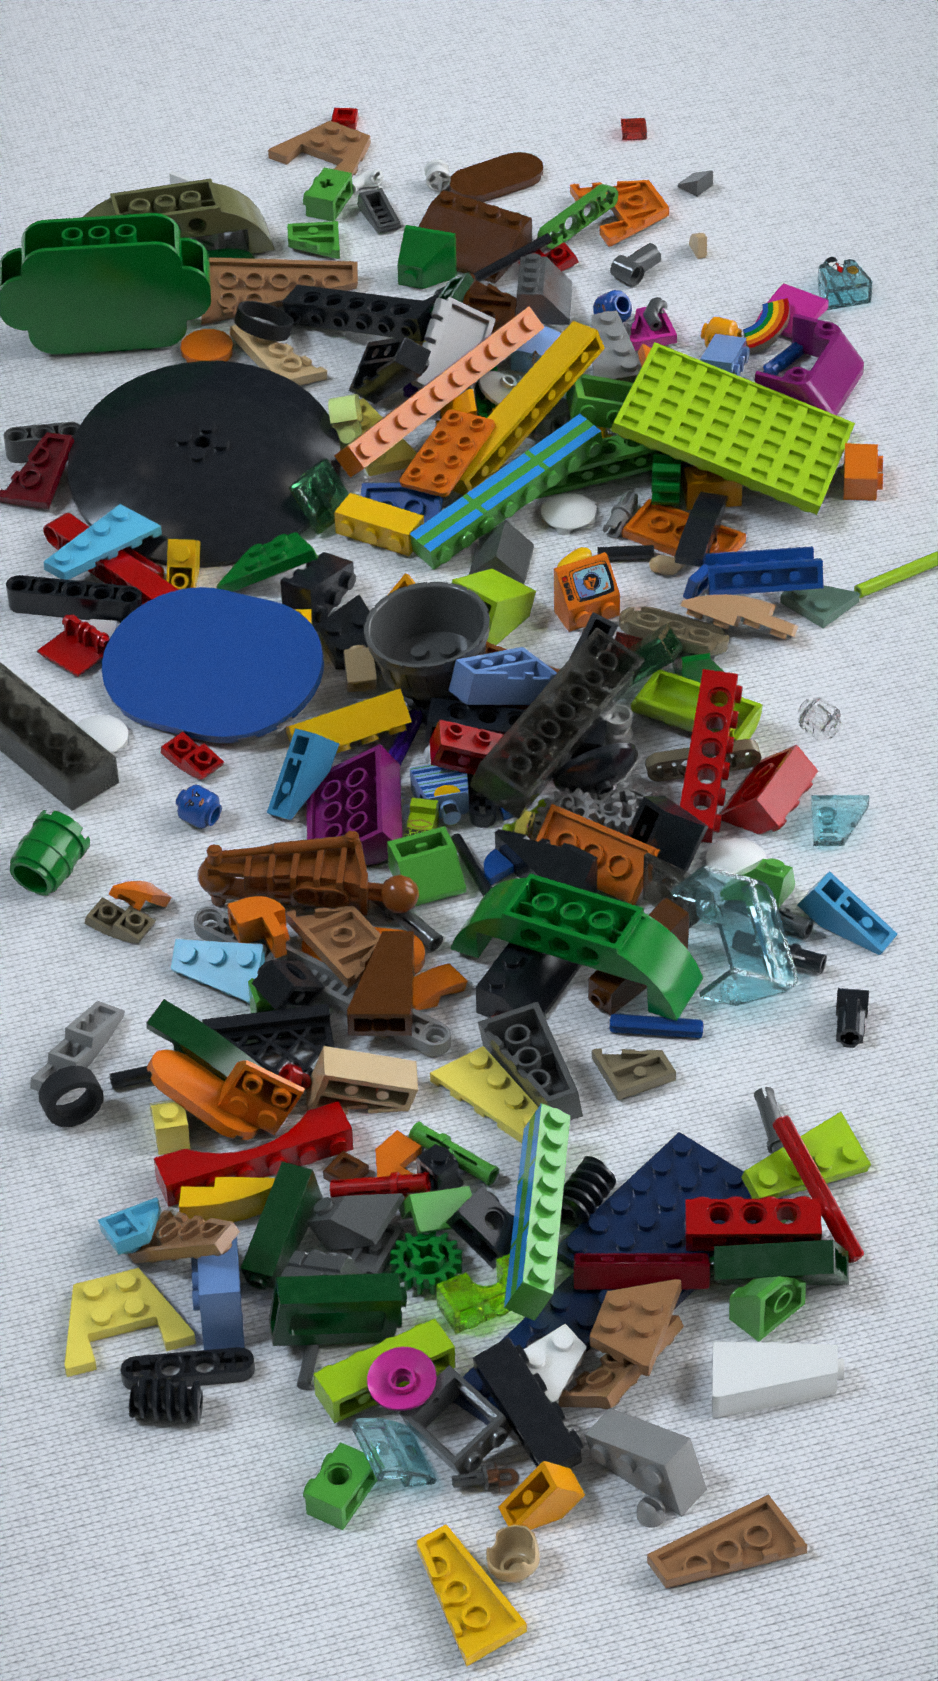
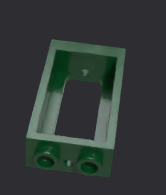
[269,1273,407,1346]

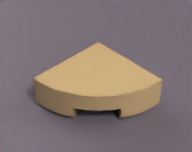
[689,233,707,259]

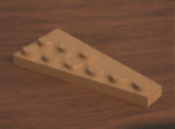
[201,258,358,325]

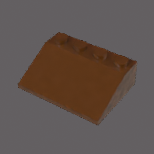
[418,190,532,284]

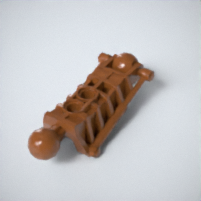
[197,831,419,916]

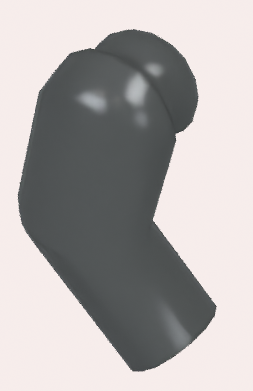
[643,297,668,331]

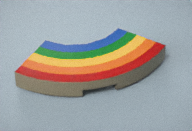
[743,298,790,355]

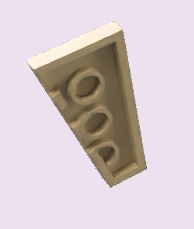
[230,325,327,385]

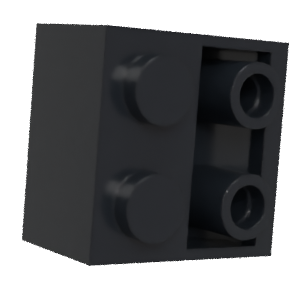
[626,796,708,879]

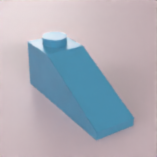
[267,728,339,820]
[797,871,897,955]

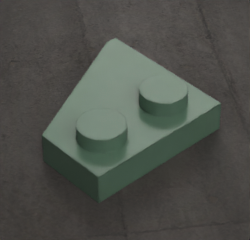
[780,585,860,628]

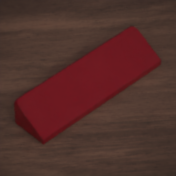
[574,1253,710,1289]

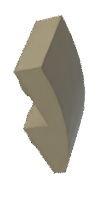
[84,897,156,944]

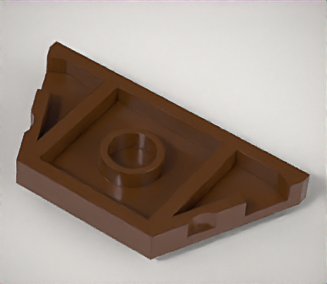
[463,274,517,334]

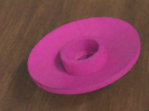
[367,1347,437,1411]

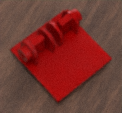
[37,614,110,677]

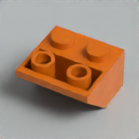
[217,1060,305,1135]

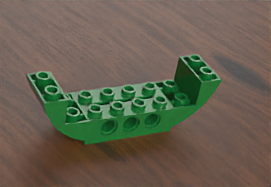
[450,873,703,1021]

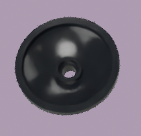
[552,743,638,795]

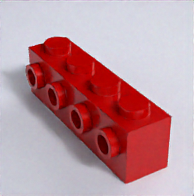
[430,720,553,791]

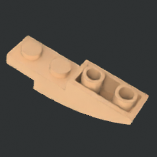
[681,594,798,639]

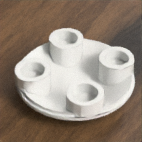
[541,493,596,535]
[69,715,129,762]
[706,838,767,881]

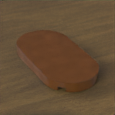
[449,152,543,202]

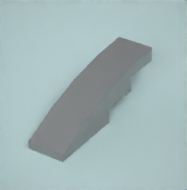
[30,1001,125,1091]

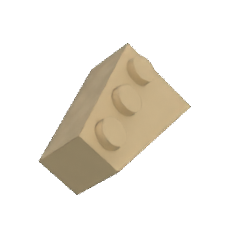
[306,1046,418,1115]

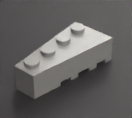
[591,310,642,383]

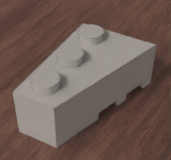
[584,1408,707,1517]

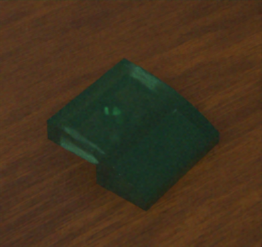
[288,458,349,535]

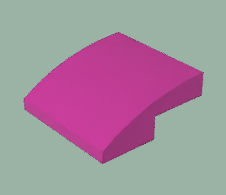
[756,283,829,339]

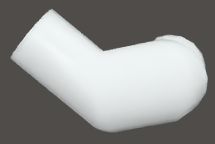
[352,169,384,193]

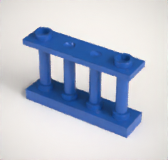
[704,546,824,595]

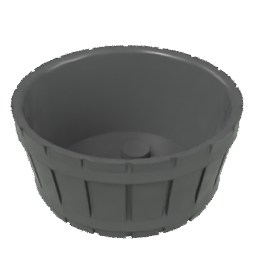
[364,582,490,701]

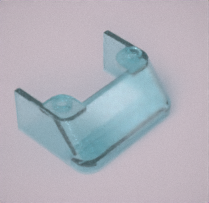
[671,865,798,1006]

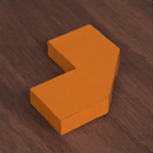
[375,1130,422,1200]

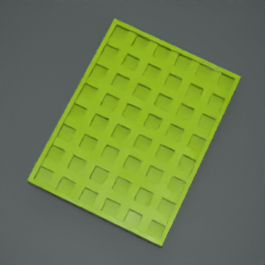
[611,342,855,515]

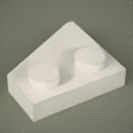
[524,1324,587,1403]

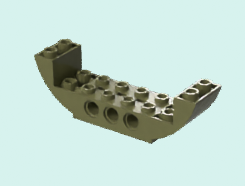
[83,178,275,254]

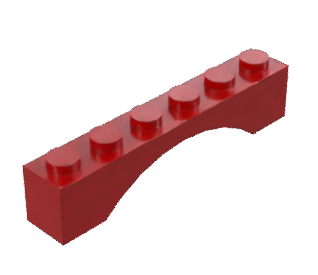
[154,1101,354,1207]

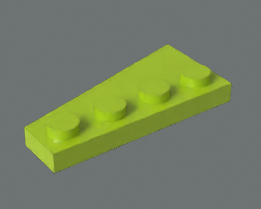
[741,1111,871,1199]

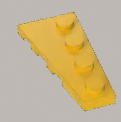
[416,1524,527,1667]

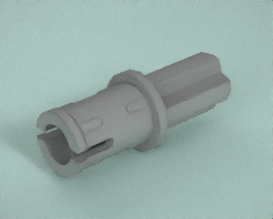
[603,491,638,538]

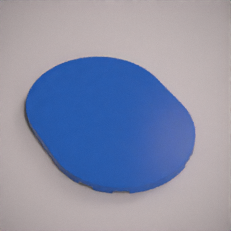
[102,587,324,743]

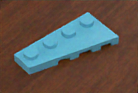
[43,504,162,580]

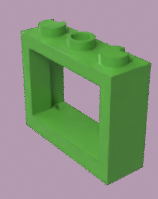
[566,374,633,429]

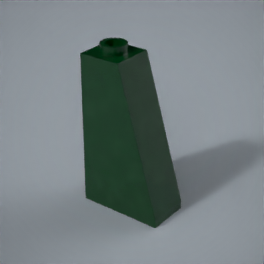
[241,1162,323,1290]
[709,1240,849,1286]

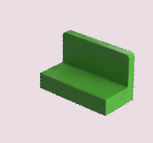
[399,1186,472,1234]

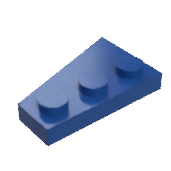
[361,482,443,523]

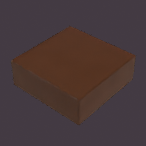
[323,1151,369,1182]

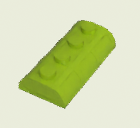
[631,668,763,741]

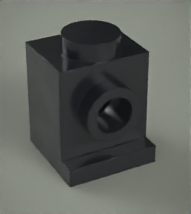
[416,1144,464,1192]

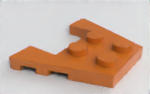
[570,180,669,247]

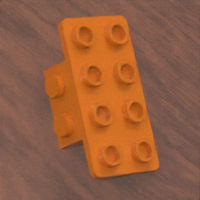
[399,409,495,497]

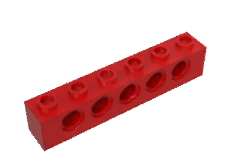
[680,669,743,843]

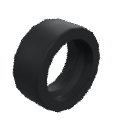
[38,1066,104,1127]

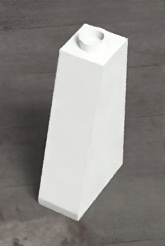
[712,1341,844,1418]

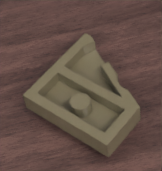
[592,1049,676,1100]

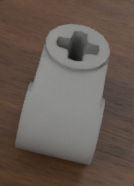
[532,397,571,441]

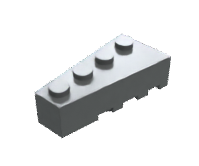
[478,1002,583,1121]

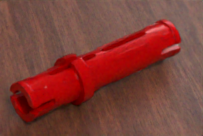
[330,1172,431,1198]

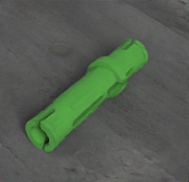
[409,1121,499,1186]

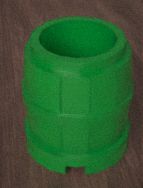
[10,810,90,896]

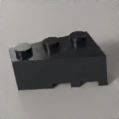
[348,337,431,405]
[280,552,356,630]

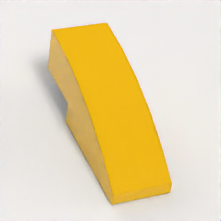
[179,1177,275,1222]

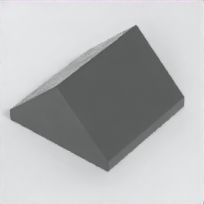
[469,520,534,584]

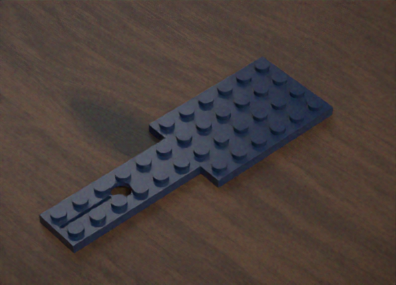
[453,1132,783,1425]

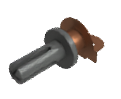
[451,1462,518,1493]

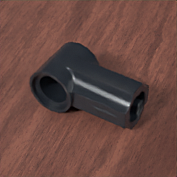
[836,988,869,1048]

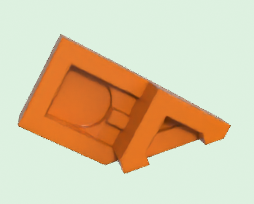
[109,881,172,911]

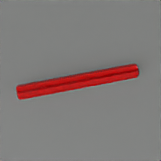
[773,1115,864,1263]

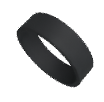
[234,301,294,341]

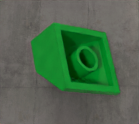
[397,225,457,289]

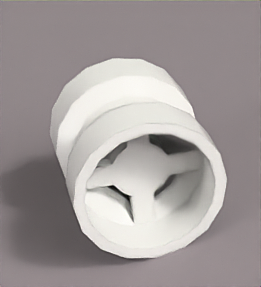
[603,704,632,744]

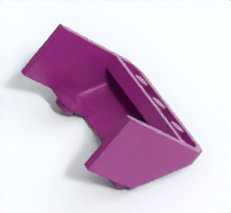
[755,314,864,416]

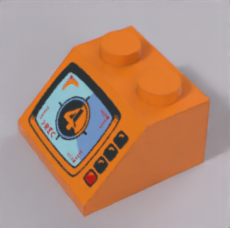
[554,552,620,632]

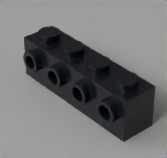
[473,1337,584,1468]

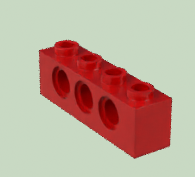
[685,1196,822,1251]

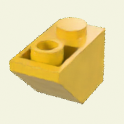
[166,539,201,590]

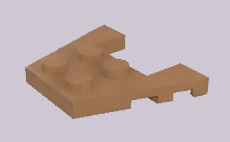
[268,121,371,177]

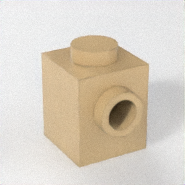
[344,645,377,692]

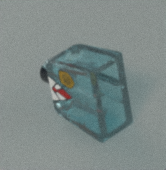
[818,257,873,310]

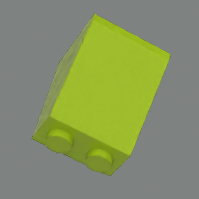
[452,568,536,645]

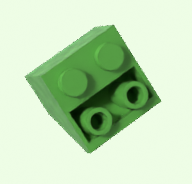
[387,826,467,906]

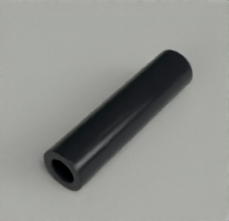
[597,545,654,561]

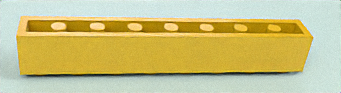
[452,321,605,495]

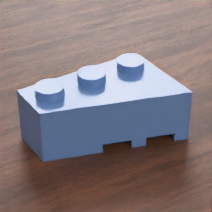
[191,1237,245,1350]

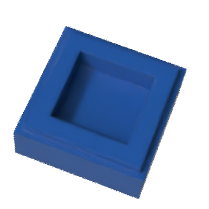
[683,564,708,599]

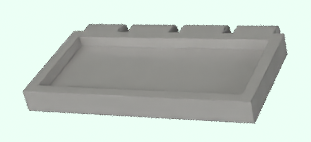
[411,297,495,402]

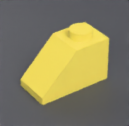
[149,1100,191,1155]

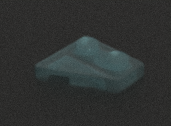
[811,795,870,846]

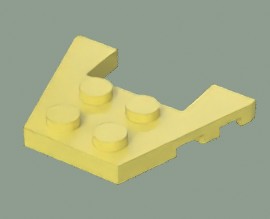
[64,1268,196,1377]

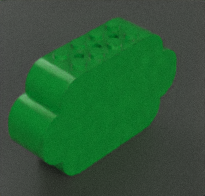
[0,213,211,354]

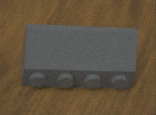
[517,254,572,325]

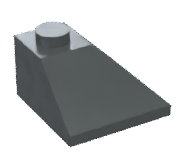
[306,1193,405,1251]

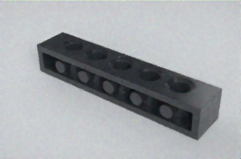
[282,284,433,341]
[425,697,607,761]

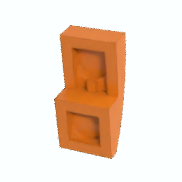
[413,963,468,1011]

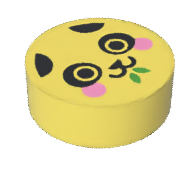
[514,810,535,839]

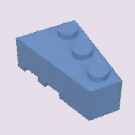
[700,334,750,376]
[449,647,560,705]

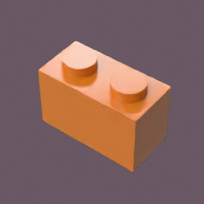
[843,443,883,501]

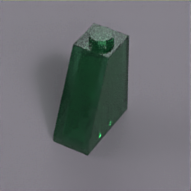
[600,623,683,695]

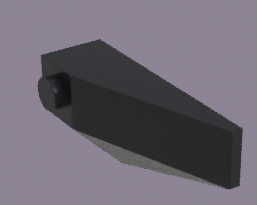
[495,829,597,894]

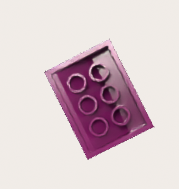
[306,744,403,865]

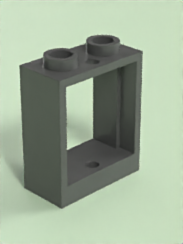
[399,1365,512,1475]

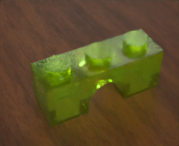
[436,1254,510,1334]

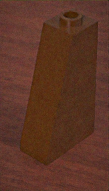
[588,898,689,1015]
[347,931,415,1036]

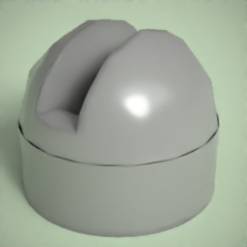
[637,1496,665,1528]

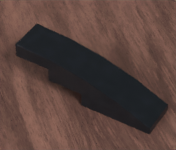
[675,492,728,567]

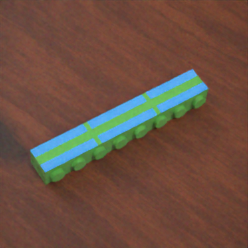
[409,414,604,570]
[504,1103,570,1321]

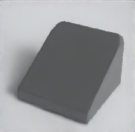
[678,170,713,196]

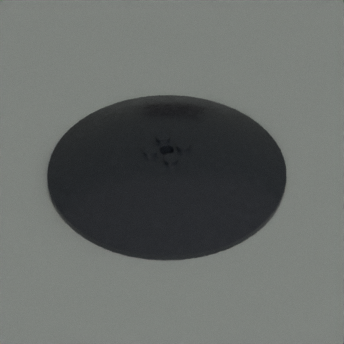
[67,361,341,568]

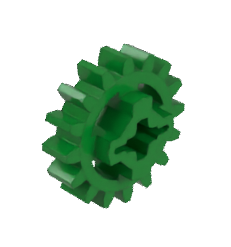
[390,1232,463,1295]

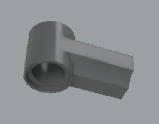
[610,243,661,286]

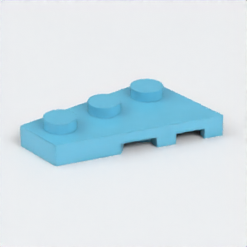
[170,939,267,1004]

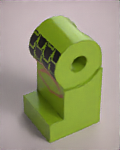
[404,798,439,837]

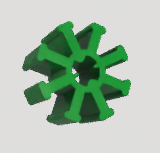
[651,451,681,506]

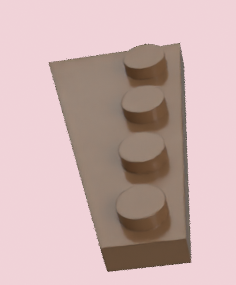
[128,1210,240,1264]
[558,1315,684,1409]
[647,1494,807,1588]

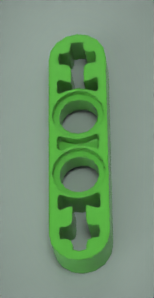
[537,184,618,249]

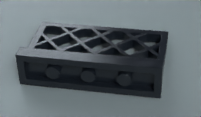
[202,1003,335,1082]

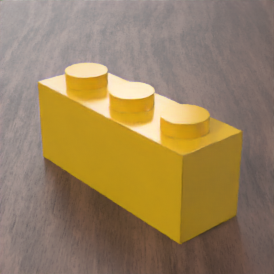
[334,493,424,556]

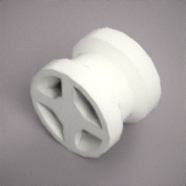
[424,159,451,192]

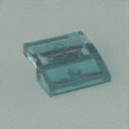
[351,1418,437,1487]

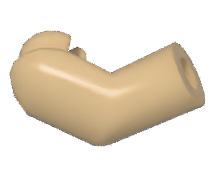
[649,555,685,575]

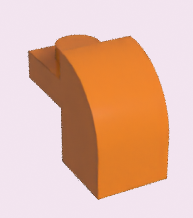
[227,896,290,959]

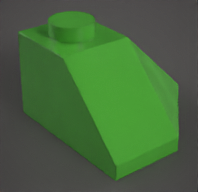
[719,858,795,911]
[729,1276,806,1342]

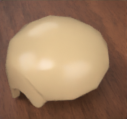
[486,1525,540,1583]

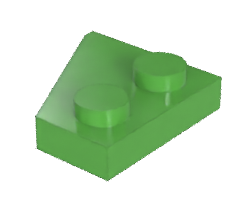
[287,221,340,259]

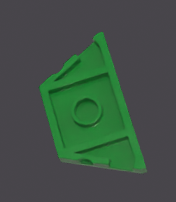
[216,532,318,592]

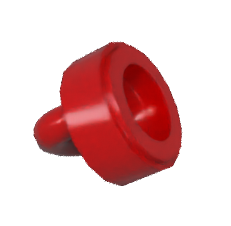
[278,1064,311,1091]

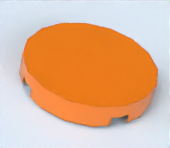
[181,329,233,362]

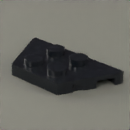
[316,595,378,670]

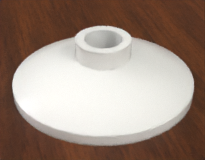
[478,371,518,405]

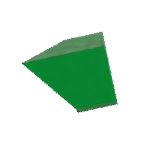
[672,653,724,683]

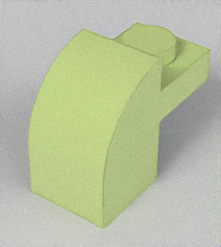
[328,394,363,450]

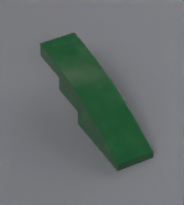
[146,999,263,1082]

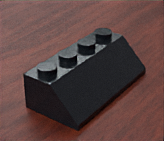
[476,942,582,1018]

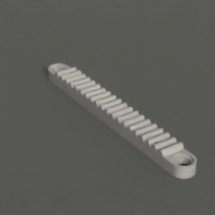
[194,907,451,1056]

